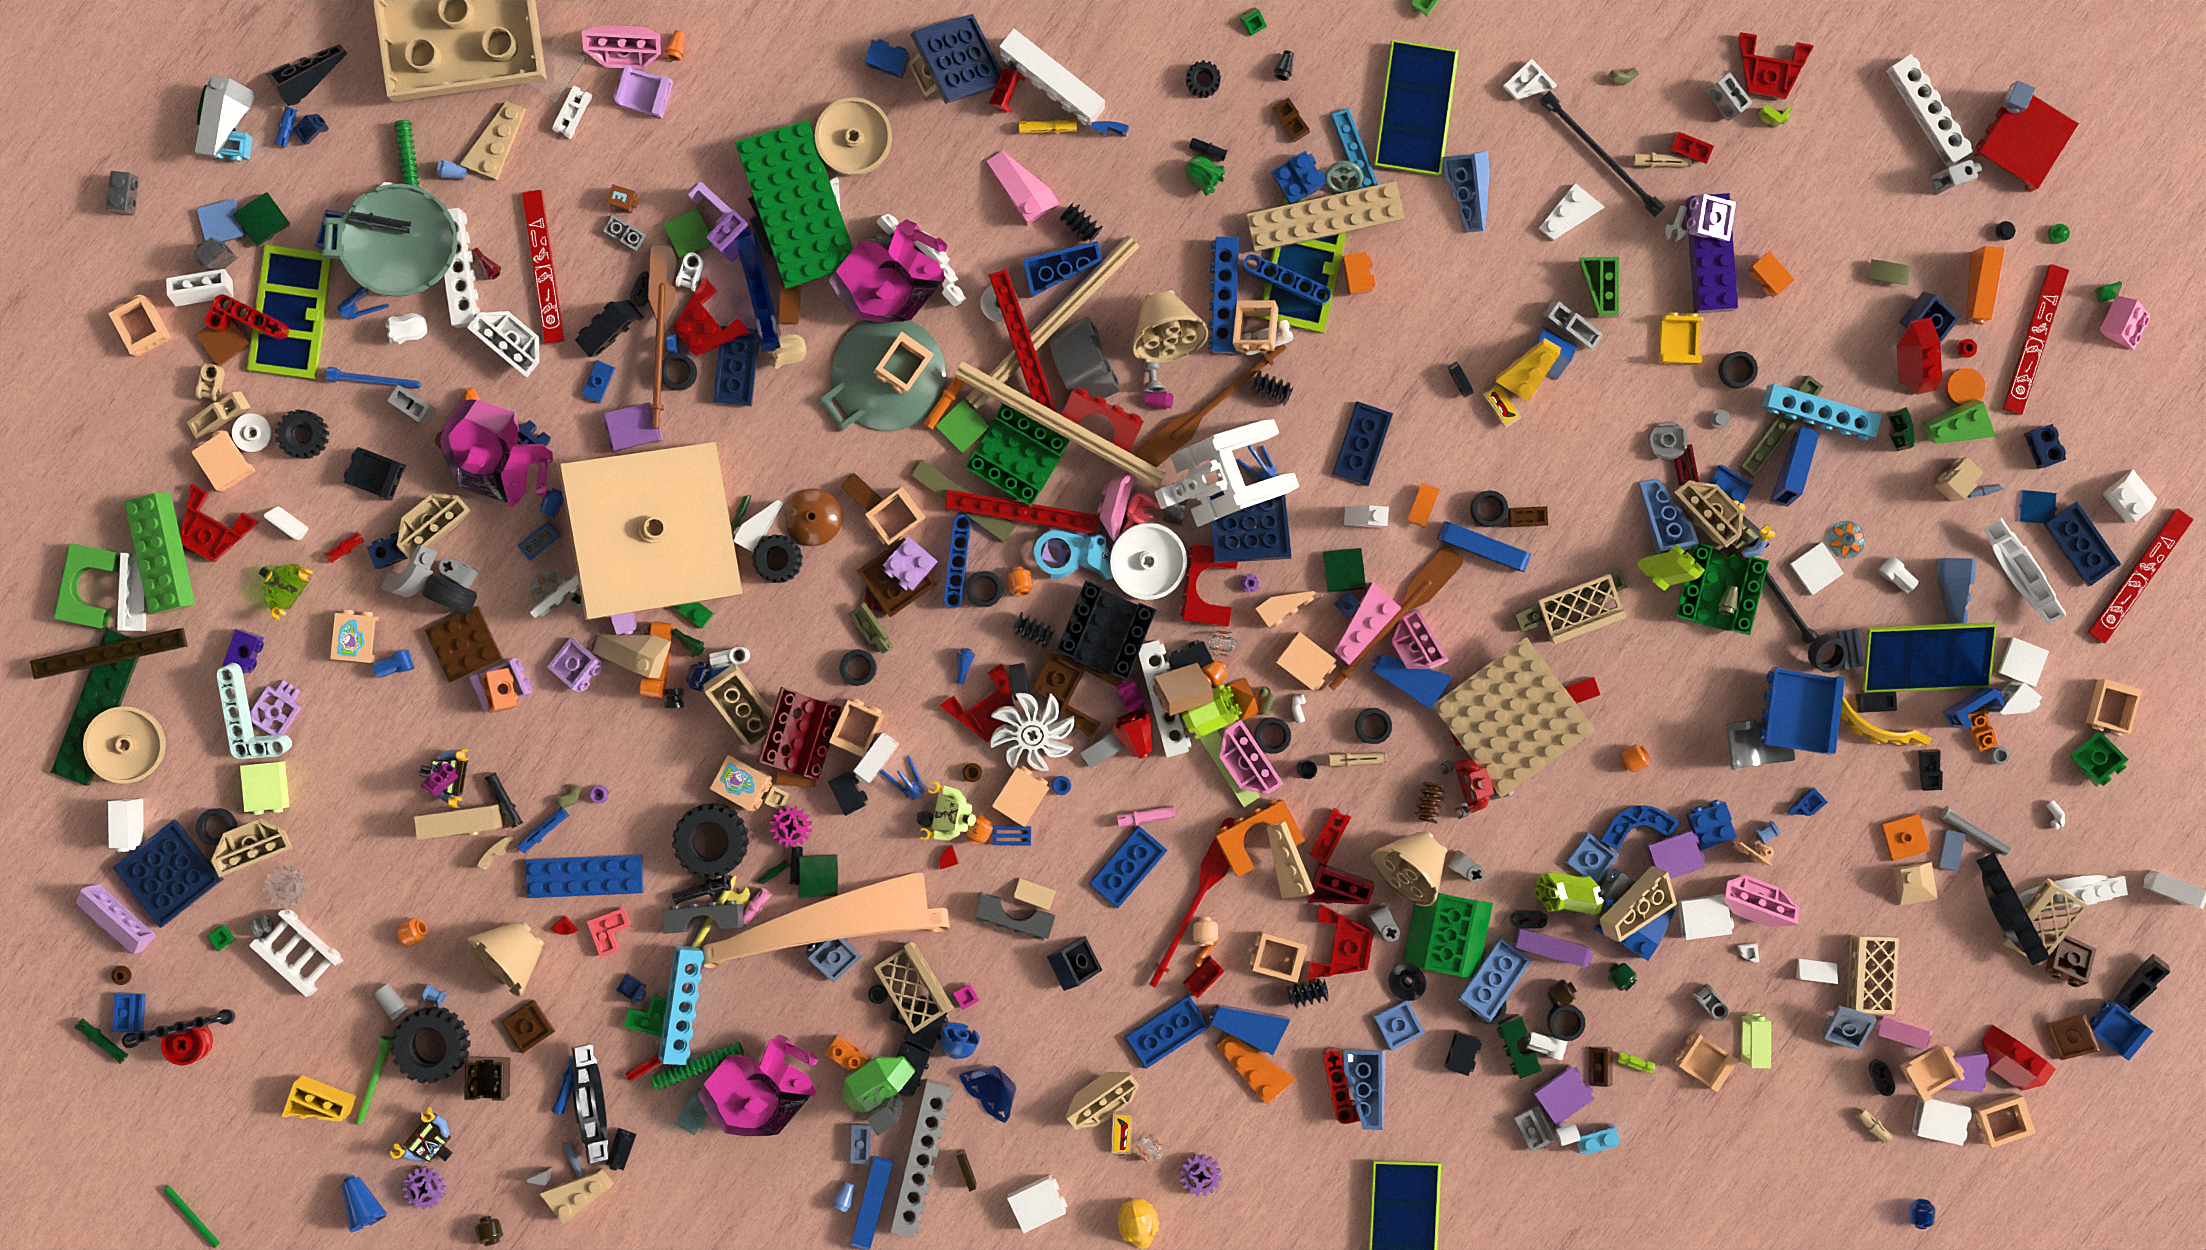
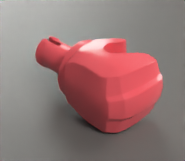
[1120,492,1160,534]

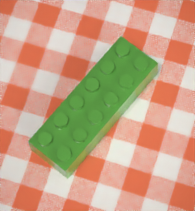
[124,492,196,615]

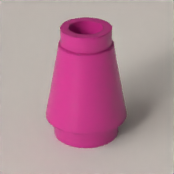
[1145,391,1173,410]

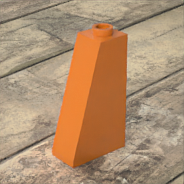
[1966,246,2004,325]

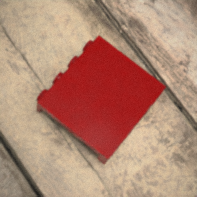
[1973,95,2079,192]

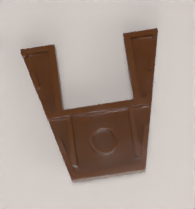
[1034,653,1123,740]

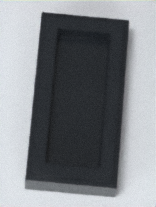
[1856,692,1897,713]

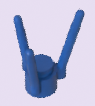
[337,286,389,320]
[1236,445,1279,482]
[880,755,925,800]

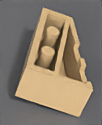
[540,1169,614,1224]

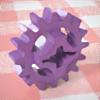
[1180,1153,1221,1196]
[402,1166,447,1210]

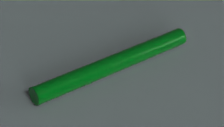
[163,1185,220,1248]

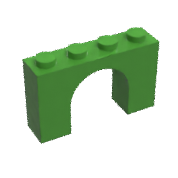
[54,543,120,628]

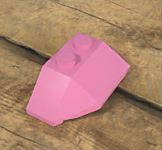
[582,25,661,69]
[1097,471,1135,542]
[1392,609,1448,669]
[1219,720,1284,795]
[1724,875,1800,927]

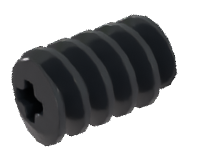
[1060,202,1103,243]
[1251,370,1294,406]
[1013,612,1055,649]
[1286,978,1329,1009]

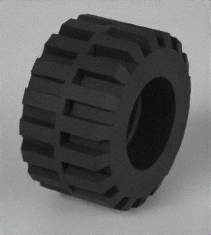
[752,534,803,583]

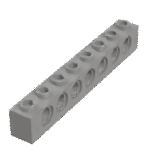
[891,1079,953,1238]

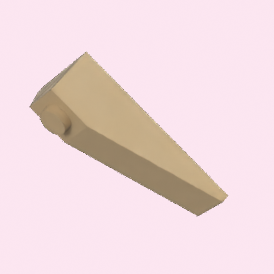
[593,635,671,678]

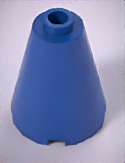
[341,1175,387,1233]

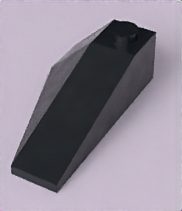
[266,44,347,106]

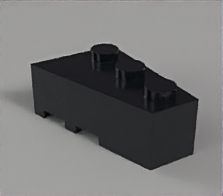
[575,300,644,358]

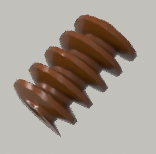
[1415,782,1446,824]

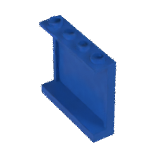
[1759,666,1845,755]

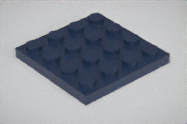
[910,14,1002,104]
[1209,491,1292,563]
[113,819,224,928]

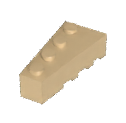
[1600,866,1677,942]

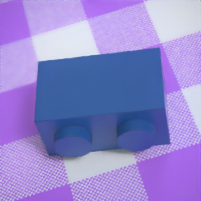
[865,39,910,79]

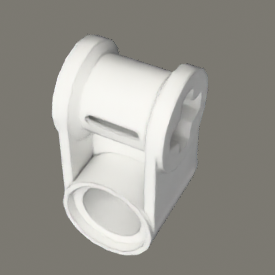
[676,253,704,292]

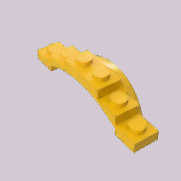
[1840,697,1932,747]

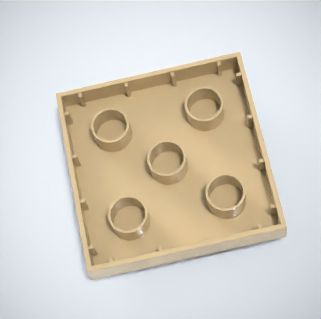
[374,0,547,102]
[558,442,743,621]

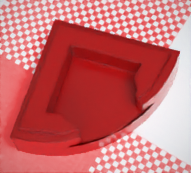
[939,845,959,870]
[550,916,578,935]

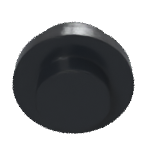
[1996,221,2016,241]
[917,811,934,827]
[868,984,888,1004]

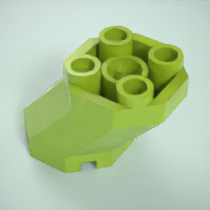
[1636,544,1705,591]
[1181,684,1242,739]
[1534,872,1603,915]

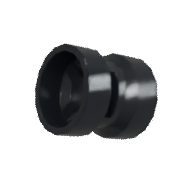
[664,688,684,708]
[1296,759,1317,780]

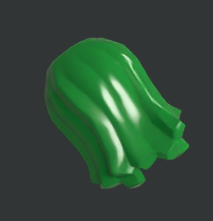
[1185,156,1225,196]

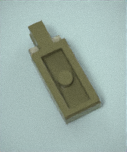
[849,602,893,654]

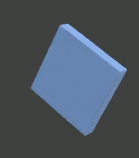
[197,198,246,242]
[1564,832,1619,884]
[1373,1000,1425,1051]

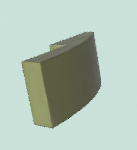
[1868,259,1912,286]

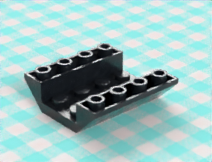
[1056,580,1157,681]

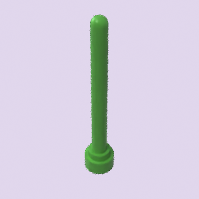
[356,1036,394,1125]

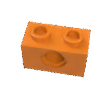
[481,668,518,713]
[825,1035,870,1072]

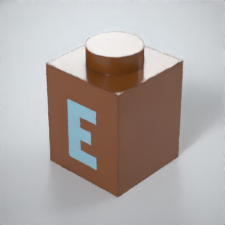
[607,184,639,213]

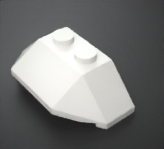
[467,311,540,377]

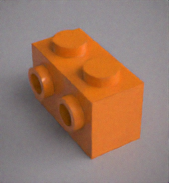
[1342,251,1375,296]
[1747,251,1795,298]

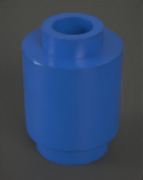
[540,488,564,517]

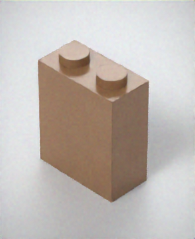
[1153,663,1213,716]

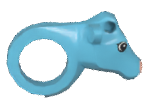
[1032,530,1113,580]

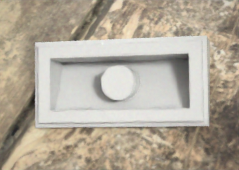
[264,507,308,540]
[1796,958,1838,984]

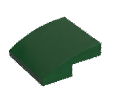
[233,192,290,247]
[1887,407,1915,451]
[1323,548,1366,593]
[797,854,838,898]

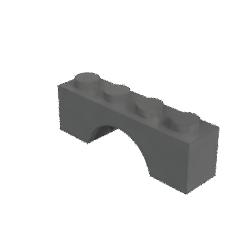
[975,892,1055,941]
[663,900,744,934]
[867,1095,904,1136]

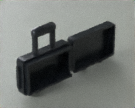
[890,995,948,1097]

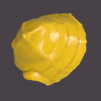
[1117,1198,1160,1249]

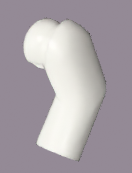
[1292,694,1306,723]
[2046,800,2065,830]

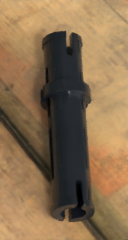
[349,210,411,234]
[485,772,524,829]

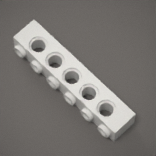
[1886,54,1973,167]
[444,208,480,328]
[1138,640,1191,757]

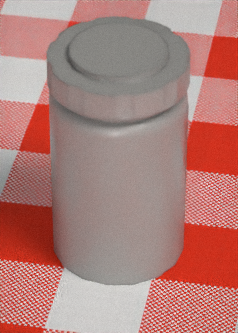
[373,983,409,1021]

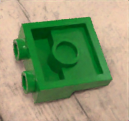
[2070,731,2129,787]

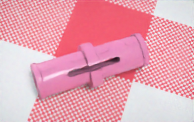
[743,888,771,925]

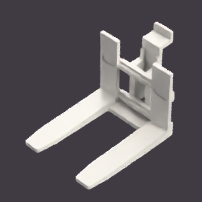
[1155,419,1299,527]

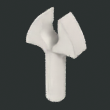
[1665,206,1687,242]

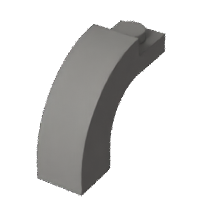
[381,544,438,598]

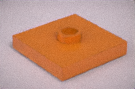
[1881,813,1930,861]

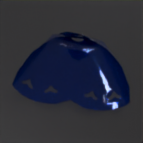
[959,1065,1016,1123]

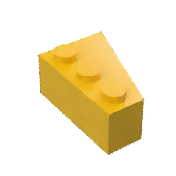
[1495,338,1561,401]
[282,1075,356,1121]

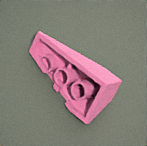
[986,151,1060,225]

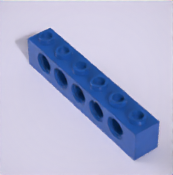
[1208,237,1239,355]

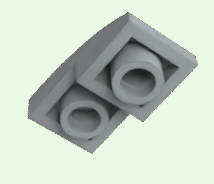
[603,215,646,251]
[1080,731,1125,768]

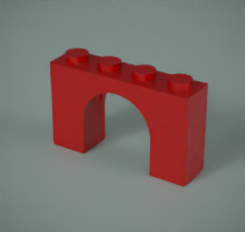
[1061,388,1144,452]
[1180,544,1238,626]

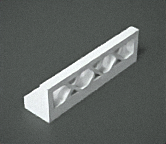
[117,553,147,631]

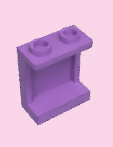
[706,210,758,262]
[603,402,662,452]
[1644,830,1705,879]
[1531,1065,1594,1125]

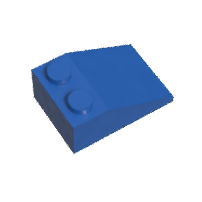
[1619,908,1675,961]

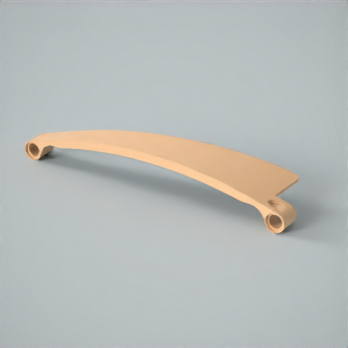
[703,873,950,968]

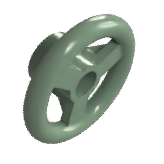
[1325,161,1363,194]

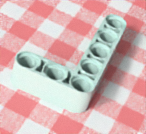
[217,663,292,759]

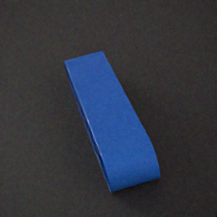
[1243,254,1331,306]
[944,515,971,609]
[1437,521,1531,572]
[851,1156,893,1250]

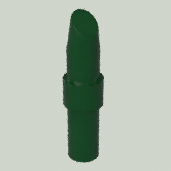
[730,495,751,529]
[757,859,789,884]

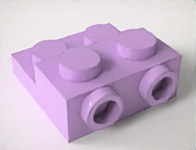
[1687,194,1736,241]
[883,536,938,591]
[547,637,603,692]

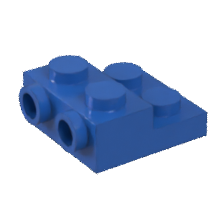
[1271,151,1326,205]
[1686,799,1737,851]

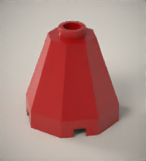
[1111,709,1152,759]

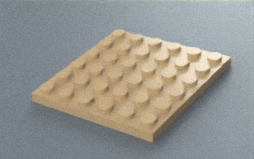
[1433,637,1596,798]

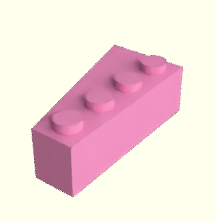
[1333,582,1401,665]

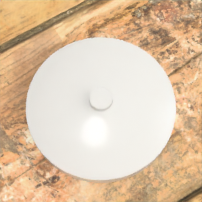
[1110,523,1187,600]

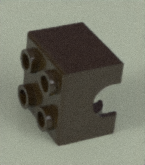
[464,1057,511,1101]

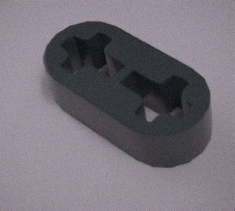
[630,271,649,307]
[1447,362,1474,398]
[1510,910,1548,928]
[1868,1060,1896,1096]

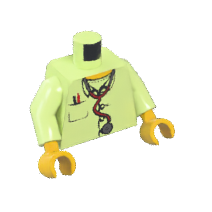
[919,781,976,840]

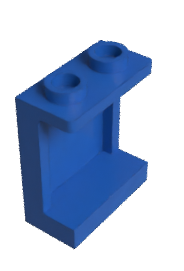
[1942,688,2005,729]
[2089,999,2153,1061]

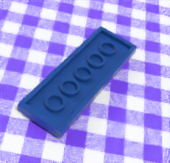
[525,854,644,898]

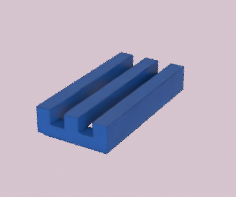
[992,826,1031,846]

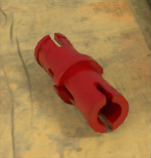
[325,531,364,563]

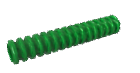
[394,120,420,188]
[651,1041,744,1092]

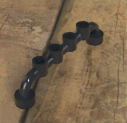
[122,1009,235,1048]

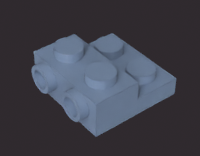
[806,938,862,983]
[1822,1005,1876,1050]

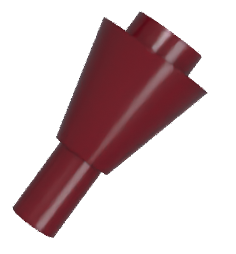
[472,248,501,280]

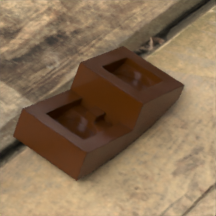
[1272,98,1310,143]

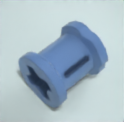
[1754,821,1781,845]
[421,984,447,1007]

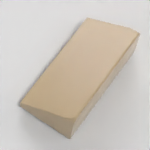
[1013,878,1056,910]

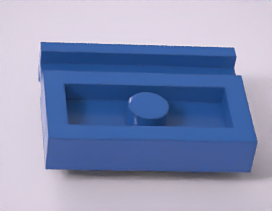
[1708,464,1753,505]
[112,992,146,1033]

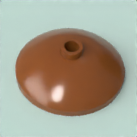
[785,488,842,546]

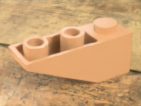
[1255,591,1316,628]

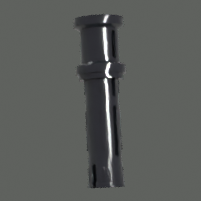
[672,874,732,904]

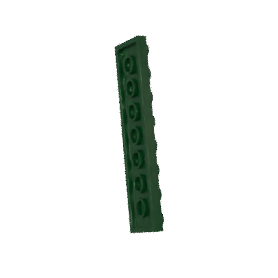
[51,629,139,786]

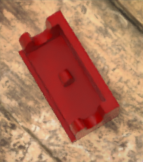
[989,68,1026,113]
[1669,132,1714,164]
[1183,955,1225,999]

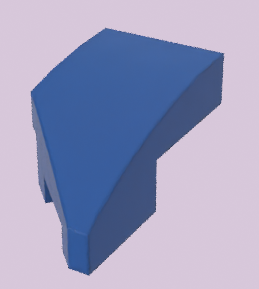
[1090,121,1129,137]
[1787,787,1828,816]

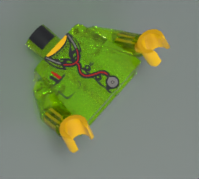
[258,564,313,621]

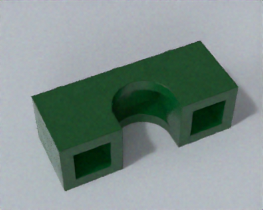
[1496,1014,1542,1079]

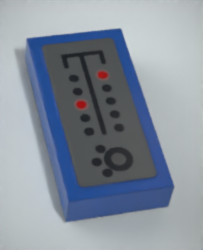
[517,521,561,561]

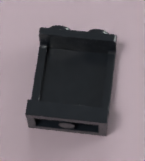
[344,447,406,500]

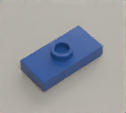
[582,360,616,403]

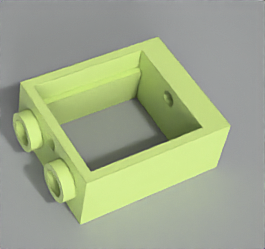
[1741,1012,1771,1068]

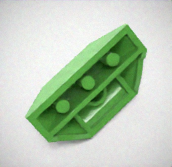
[841,1056,915,1112]

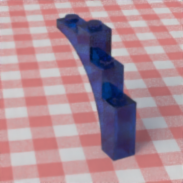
[735,227,781,352]

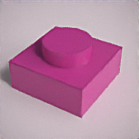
[953,983,980,1010]

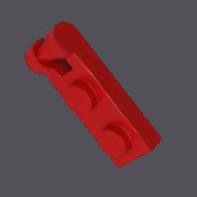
[1309,808,1351,864]

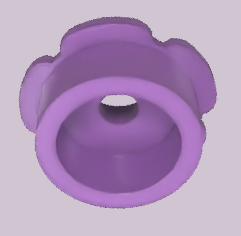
[1241,574,1260,593]
[589,785,609,804]

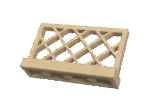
[1538,573,1627,644]
[1999,878,2089,966]
[1846,935,1899,1014]
[874,942,954,1033]

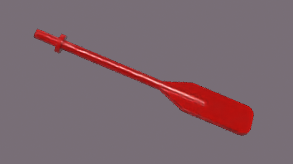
[1149,817,1248,988]

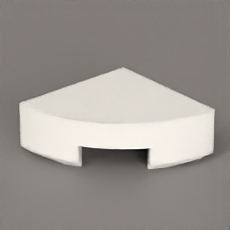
[1737,943,1759,963]

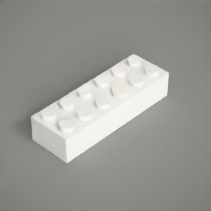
[999,29,1105,127]

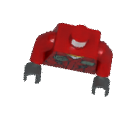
[1440,759,1494,819]

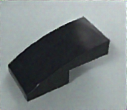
[1919,749,1943,791]

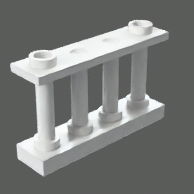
[249,909,344,997]

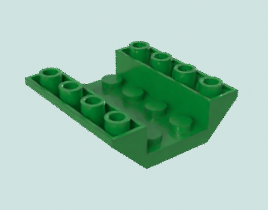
[965,403,1070,506]
[1675,543,1769,635]
[1402,892,1493,978]

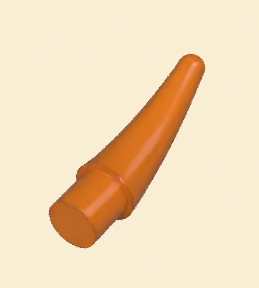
[1193,940,1218,968]

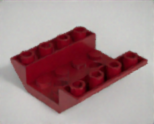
[757,687,841,781]

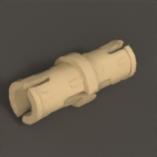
[1856,1108,1892,1144]

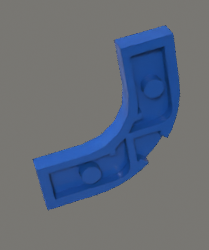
[1600,805,1680,851]

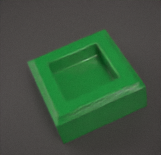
[207,924,236,951]

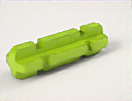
[1617,1052,1655,1074]

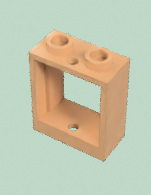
[108,295,172,356]
[1233,300,1278,353]
[874,332,933,394]
[865,487,926,546]
[2085,679,2142,736]
[829,698,885,758]
[1249,931,1307,983]
[1973,1093,2036,1148]

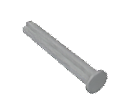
[1939,806,2011,856]

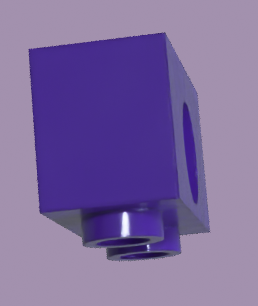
[222,629,264,673]

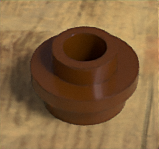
[963,763,982,782]
[111,966,132,985]

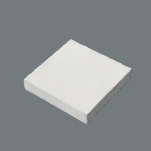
[1789,542,1844,595]
[1998,637,2049,687]

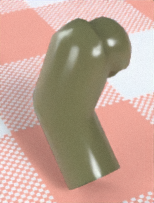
[1609,67,1639,85]
[1257,686,1274,715]
[556,784,582,808]

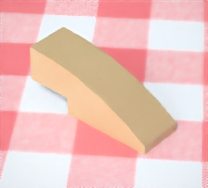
[187,391,251,439]

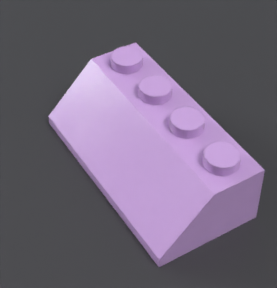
[76,884,156,955]

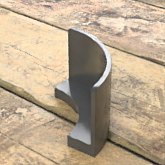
[1049,316,1120,398]
[1726,719,1795,770]

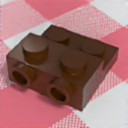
[2045,935,2096,987]

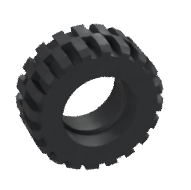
[672,803,749,878]
[390,1006,471,1084]

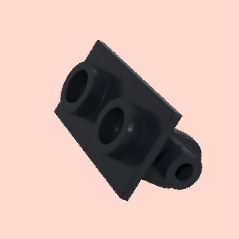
[606,1128,637,1171]

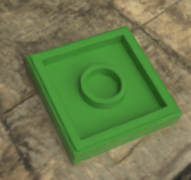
[663,208,712,260]
[936,400,990,454]

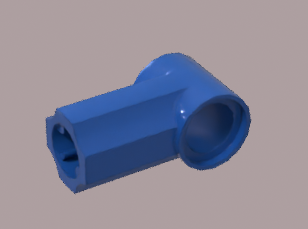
[372,650,415,678]

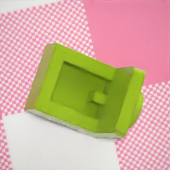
[1757,104,1792,127]

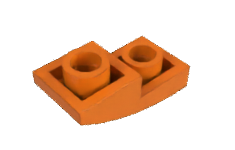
[1407,483,1440,528]
[1967,707,1998,751]

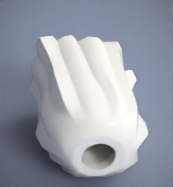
[385,313,427,344]

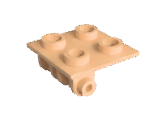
[1730,839,1774,866]

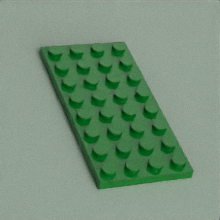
[735,120,853,290]

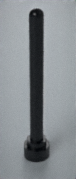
[1764,570,1819,645]

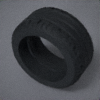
[422,574,477,614]

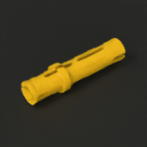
[1019,118,1077,134]

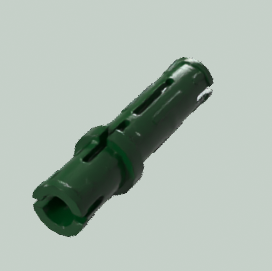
[74,1018,129,1064]

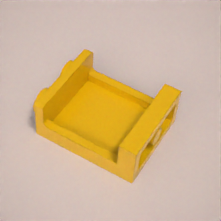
[1659,312,1703,365]

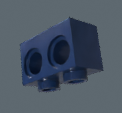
[2024,424,2066,469]
[367,532,408,569]

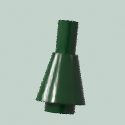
[672,628,705,657]

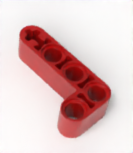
[205,294,289,340]
[1323,1047,1360,1124]

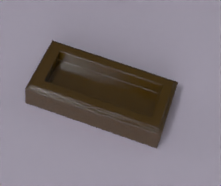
[956,1149,977,1192]

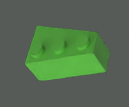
[1579,257,1619,318]
[1921,399,1996,444]

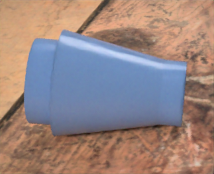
[437,159,467,180]
[832,1181,855,1212]

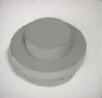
[1710,409,1730,429]
[1989,746,2009,765]

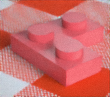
[587,907,631,958]

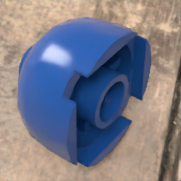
[940,1023,980,1059]

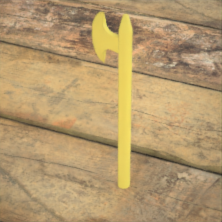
[685,875,750,971]

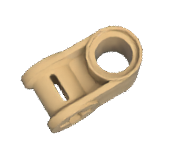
[196,364,225,402]

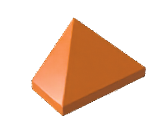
[1228,678,1259,720]

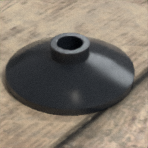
[1388,964,1426,1001]

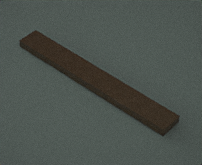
[30,628,188,680]

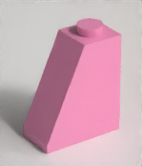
[1876,1016,1933,1050]

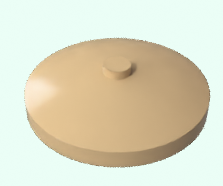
[815,97,892,176]
[83,706,166,784]

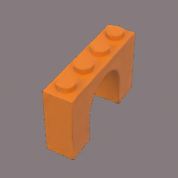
[1214,798,1305,877]

